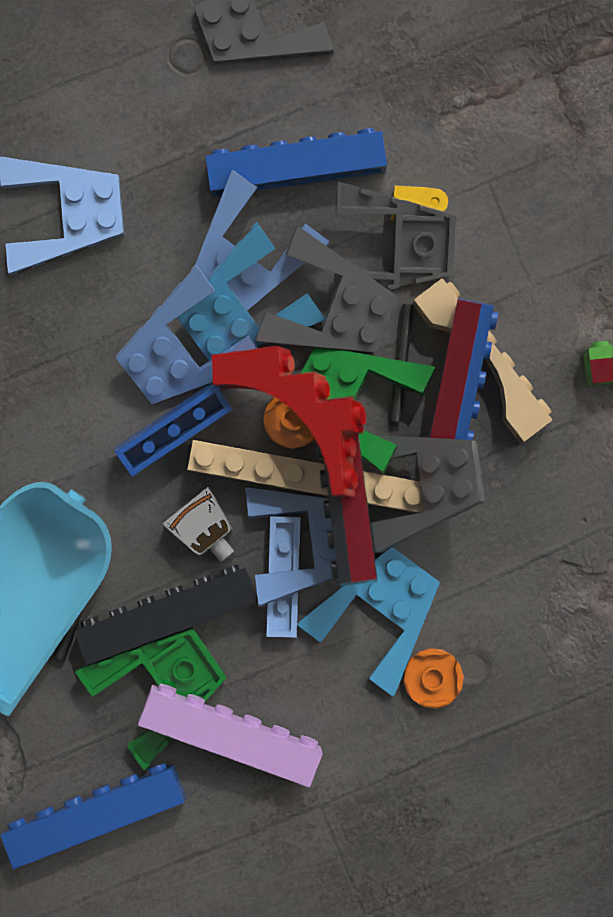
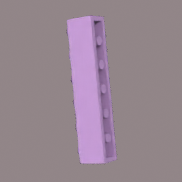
[138,684,323,787]

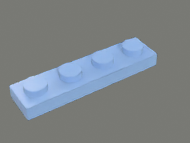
[266,516,300,638]

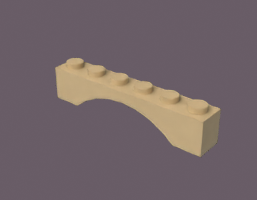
[412,278,552,444]

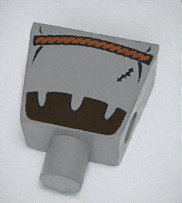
[163,487,234,562]

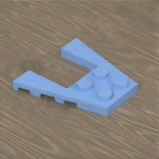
[0,157,124,275]

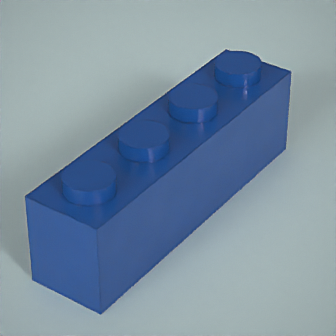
[114,382,233,476]

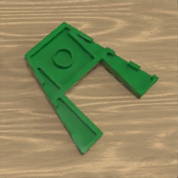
[301,347,435,475]
[75,627,227,770]

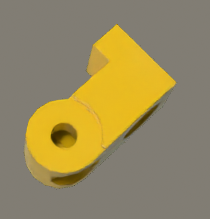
[391,185,448,221]

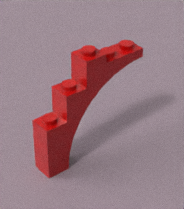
[212,346,366,498]

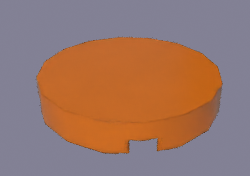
[263,397,315,449]
[403,648,464,709]

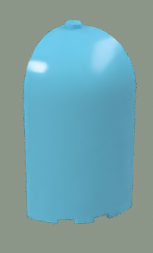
[0,482,112,716]

